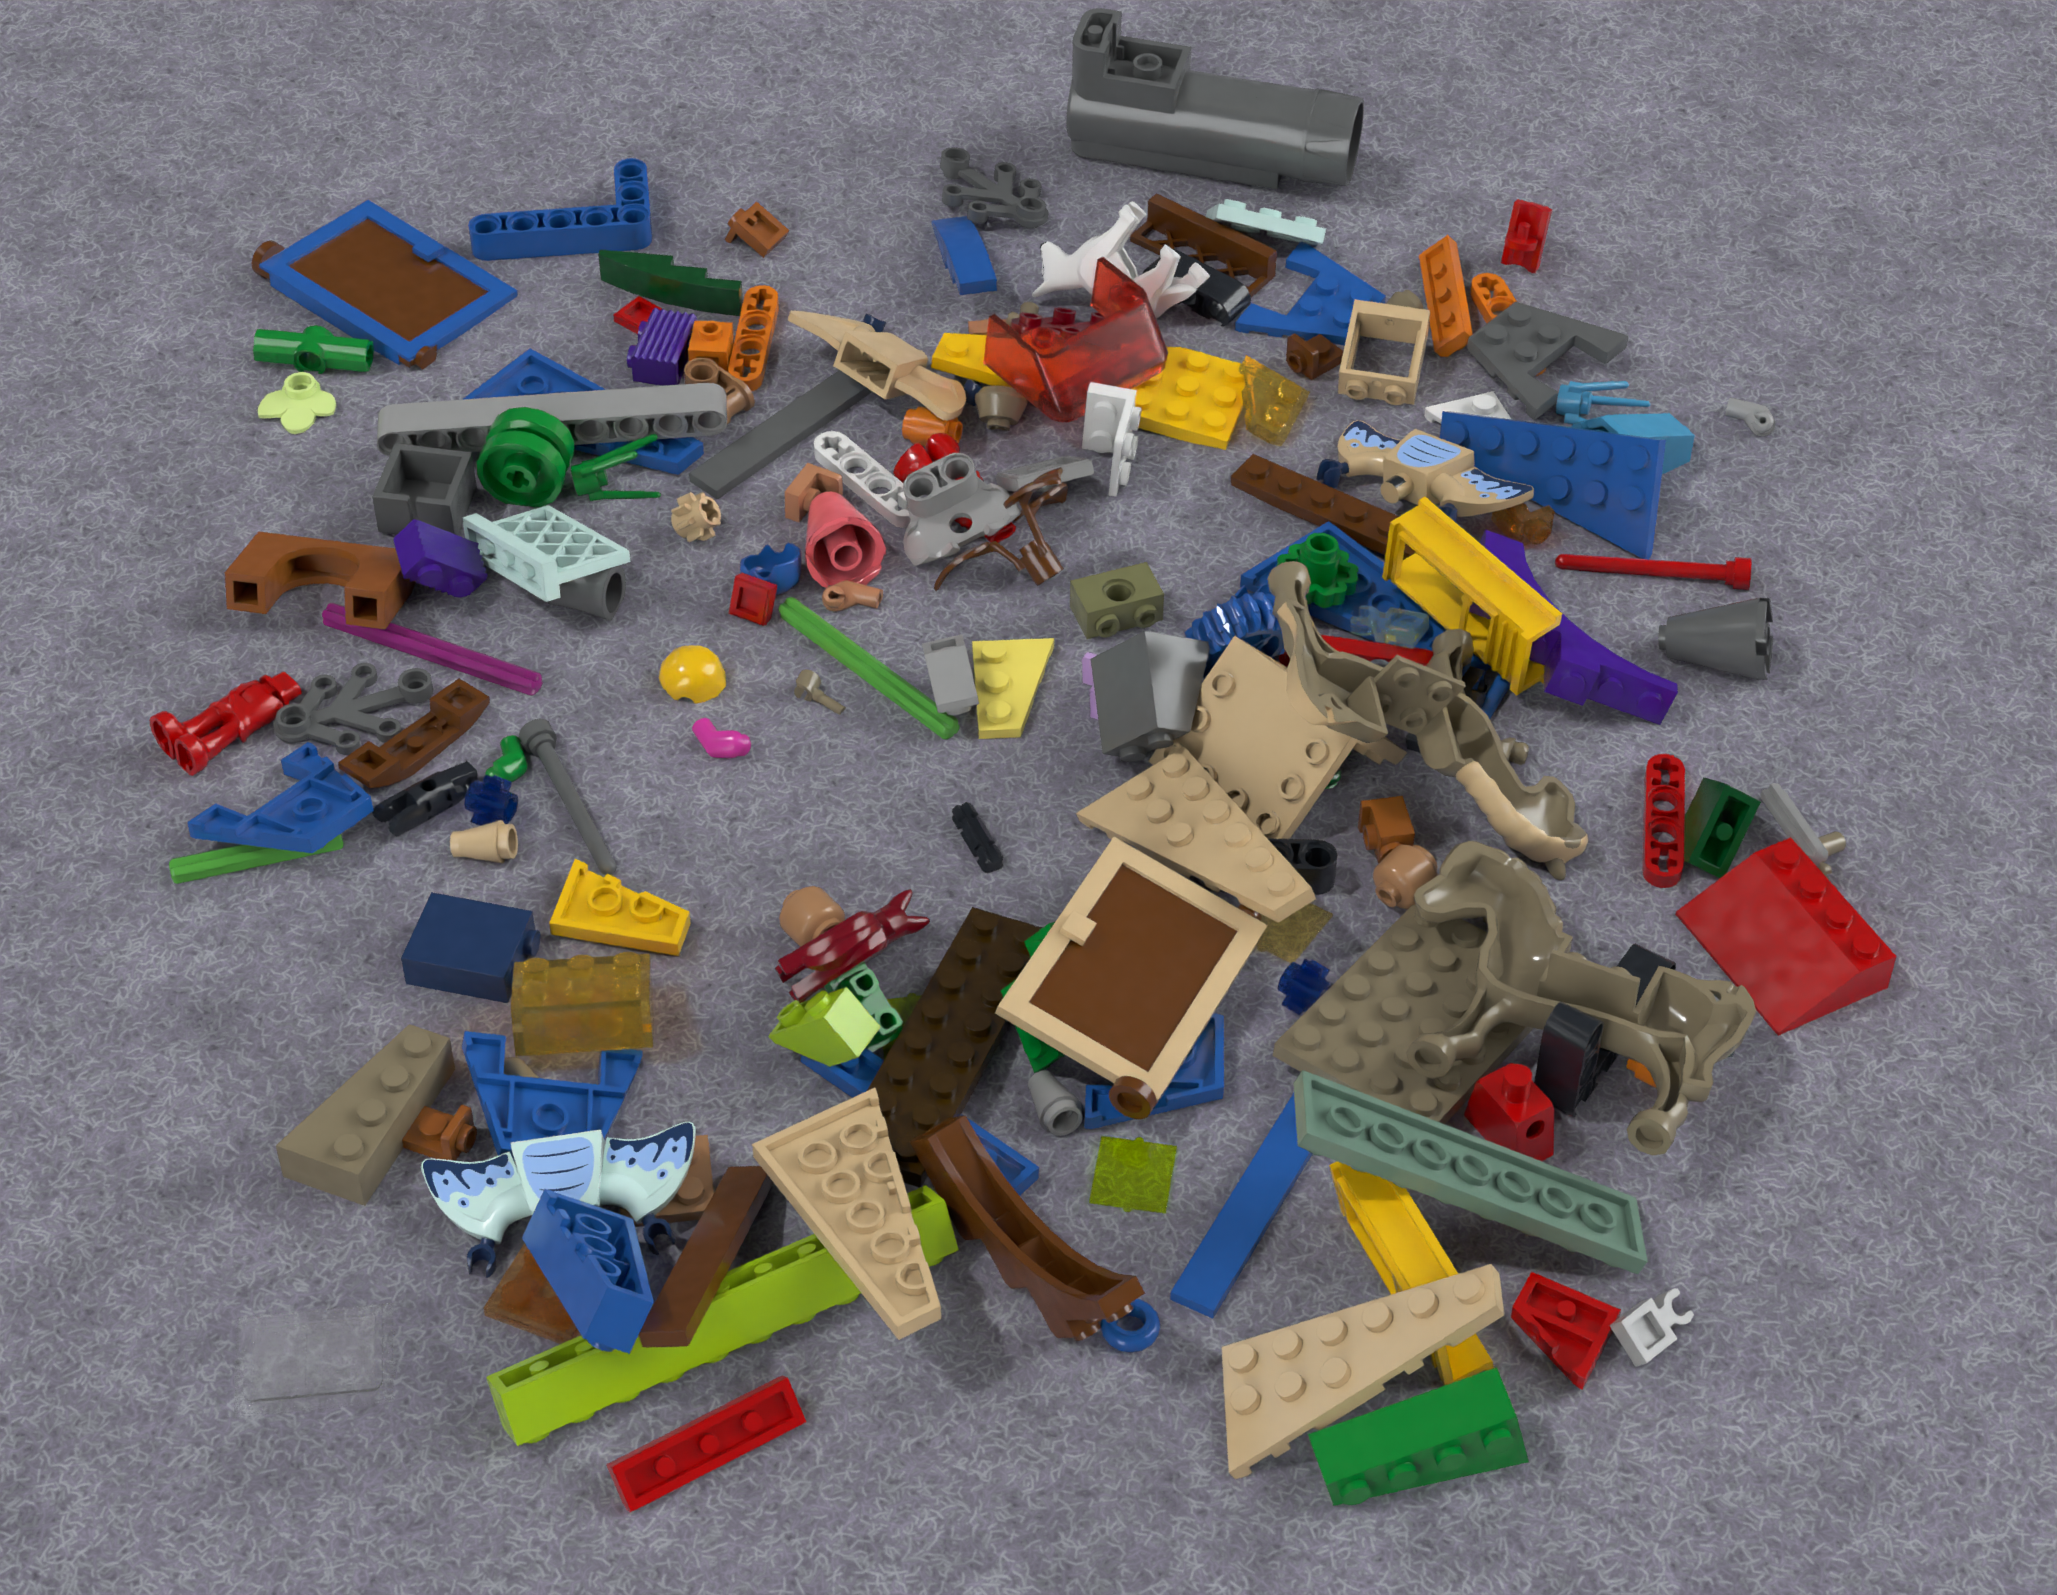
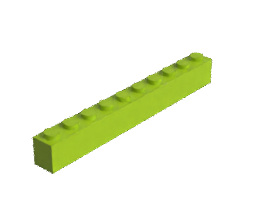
[486,1185,959,1446]

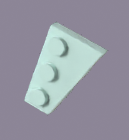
[1206,199,1326,246]

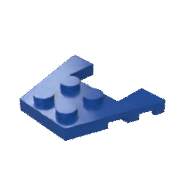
[1235,241,1386,345]
[187,742,374,853]
[1084,1013,1224,1129]
[462,1031,643,1161]

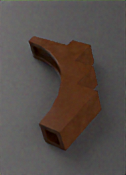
[909,1115,1145,1341]

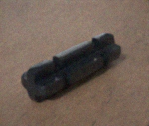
[952,802,1003,873]

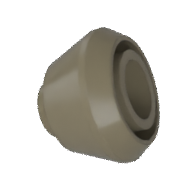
[975,386,1027,431]

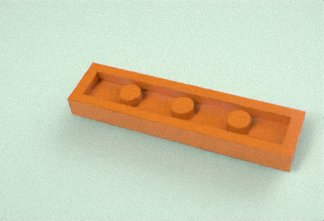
[1419,235,1473,357]

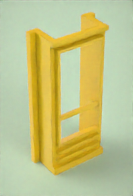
[1382,496,1562,696]
[1329,1161,1494,1386]

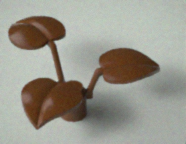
[934,467,1068,591]

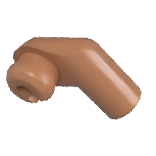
[822,580,883,612]

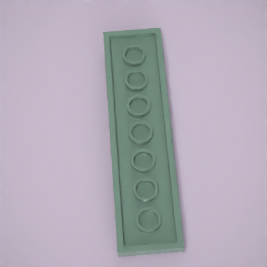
[1293,1070,1648,1275]

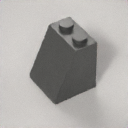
[1090,631,1209,762]

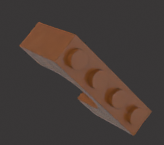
[225,531,416,629]

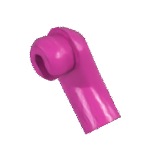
[692,718,751,758]

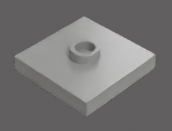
[995,455,1094,492]

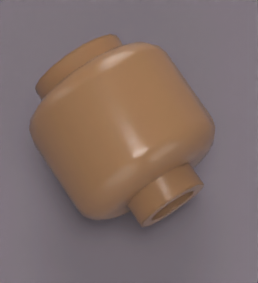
[1373,845,1438,909]
[779,886,845,947]

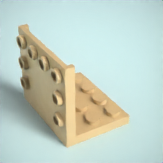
[1148,636,1407,839]

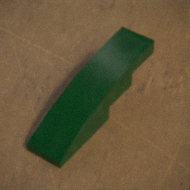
[598,250,743,316]

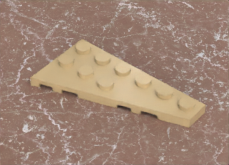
[1076,747,1316,923]
[752,1088,941,1340]
[1222,1264,1504,1479]

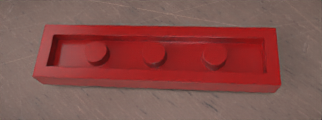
[606,1375,806,1512]

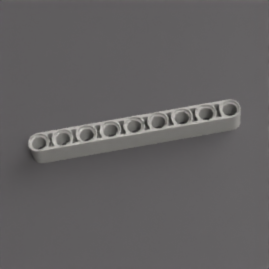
[377,383,727,456]

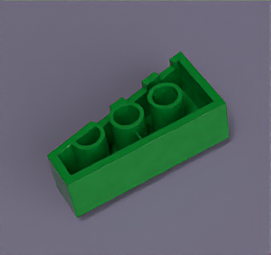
[1308,1367,1529,1506]

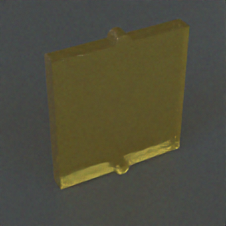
[1256,903,1333,964]

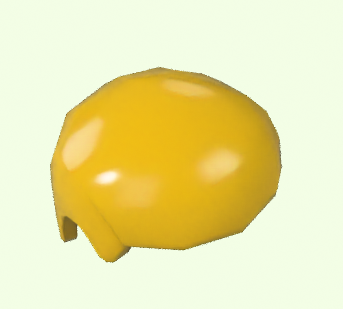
[659,645,726,704]

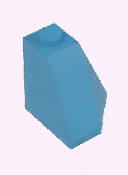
[1571,413,1695,474]

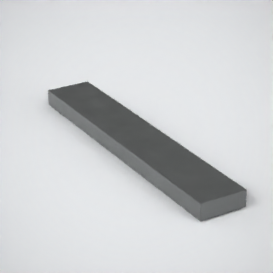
[689,370,873,499]

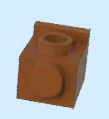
[1358,796,1415,864]

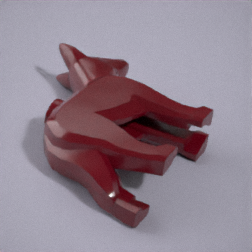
[774,889,930,1003]

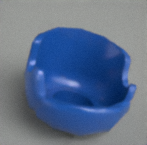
[740,543,802,595]

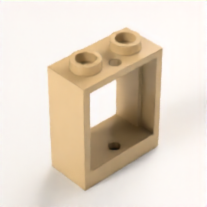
[1338,299,1430,405]

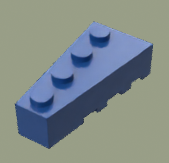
[522,1189,654,1354]

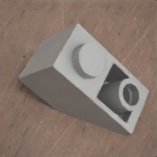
[922,634,979,715]

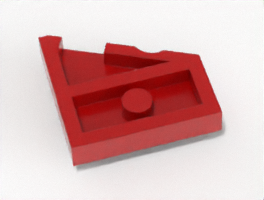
[1511,1271,1621,1390]

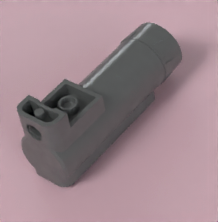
[1066,8,1364,189]

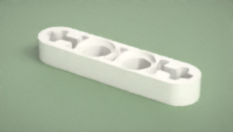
[814,431,920,528]

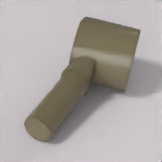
[794,669,846,715]

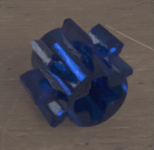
[464,775,518,826]
[1278,959,1333,1016]

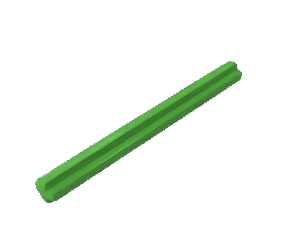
[778,597,960,740]

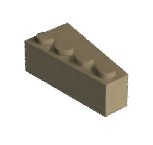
[276,1024,455,1206]

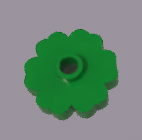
[1276,533,1359,608]

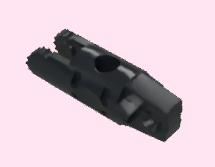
[372,761,478,837]

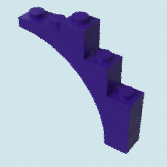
[1469,530,1678,725]

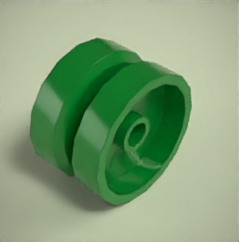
[477,407,574,508]

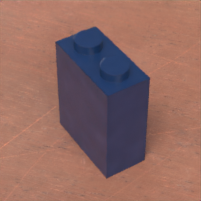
[401,892,541,1003]

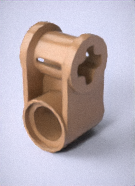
[684,358,755,425]

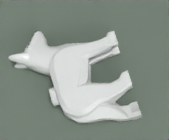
[1032,201,1210,325]

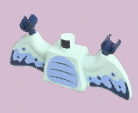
[421,1122,696,1278]

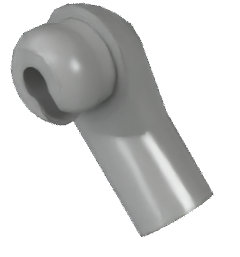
[1725,397,1775,436]

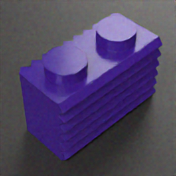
[627,308,697,386]
[393,519,488,598]

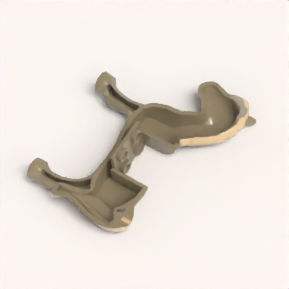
[1268,561,1588,880]

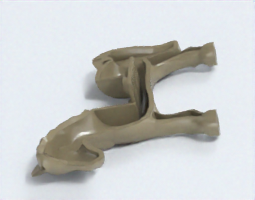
[1406,841,1756,1156]

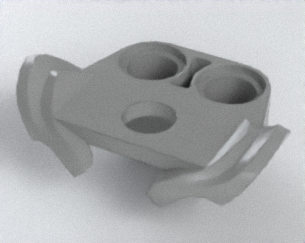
[903,453,1021,566]

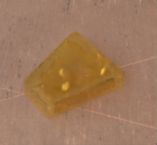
[1239,355,1310,447]

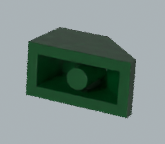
[1684,777,1761,878]

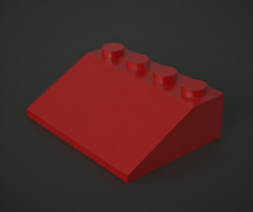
[1675,837,1897,1036]

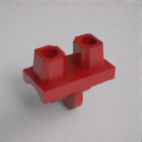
[1501,199,1552,273]

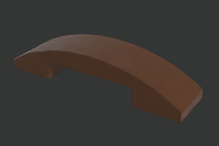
[338,678,490,788]

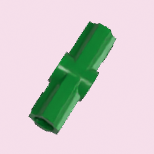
[253,325,374,374]

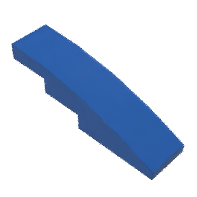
[932,216,997,295]

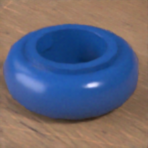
[1100,1299,1161,1353]

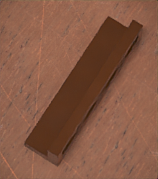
[1130,193,1277,297]

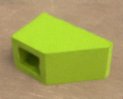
[768,987,880,1067]

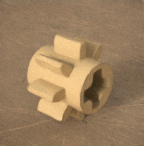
[671,492,721,543]

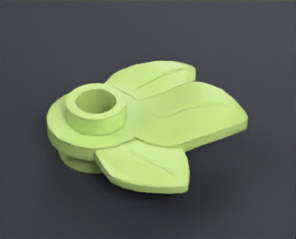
[258,372,336,434]

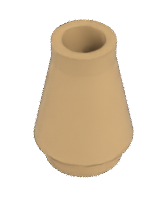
[450,820,518,863]

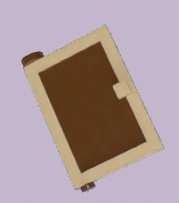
[995,837,1268,1120]

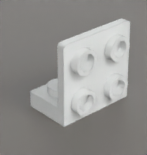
[1082,382,1142,497]

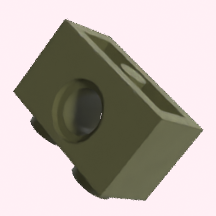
[1070,562,1164,639]

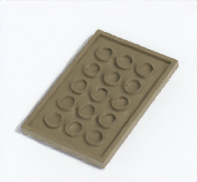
[1273,905,1534,1124]

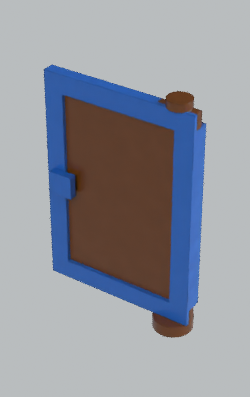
[251,200,518,369]

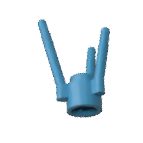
[1556,381,1651,424]

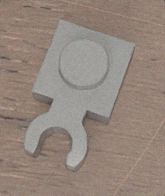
[1609,1288,1694,1367]

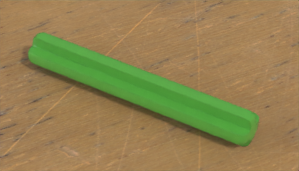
[169,834,343,884]

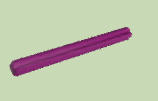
[322,603,543,696]

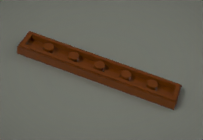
[639,1166,774,1348]

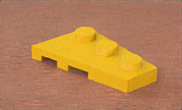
[549,859,691,956]

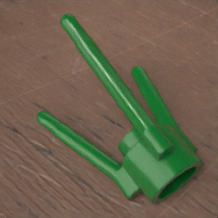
[571,434,661,501]

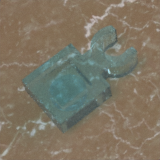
[1350,605,1429,649]

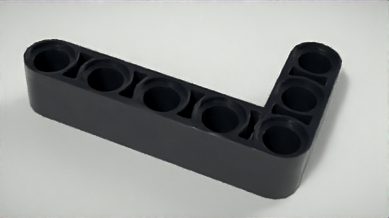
[1534,943,1676,1117]

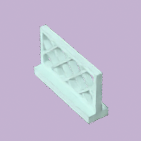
[462,505,630,602]

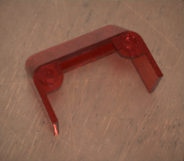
[983,256,1168,423]

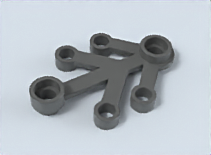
[940,147,1049,229]
[273,663,433,755]

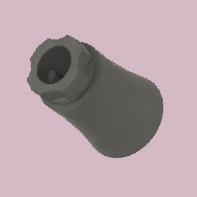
[532,565,626,621]

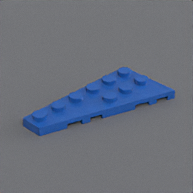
[462,348,704,475]
[1440,411,1666,559]
[1240,521,1491,677]

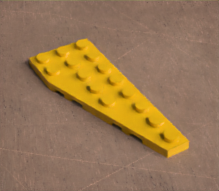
[931,333,1257,450]

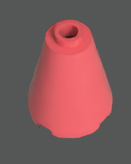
[805,492,886,588]

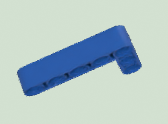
[468,158,652,261]

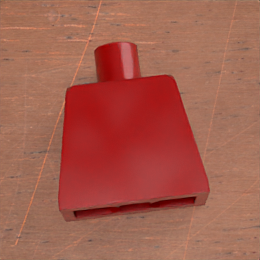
[1464,1063,1554,1161]

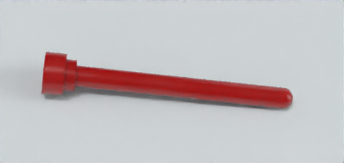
[1555,554,1752,590]

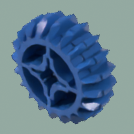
[1185,592,1285,679]

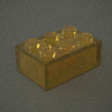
[511,952,654,1056]

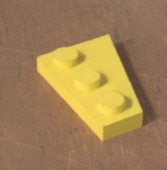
[972,638,1054,739]

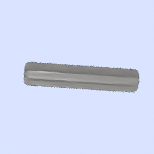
[1761,783,1828,867]

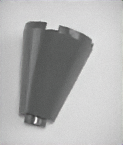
[1658,597,1773,680]

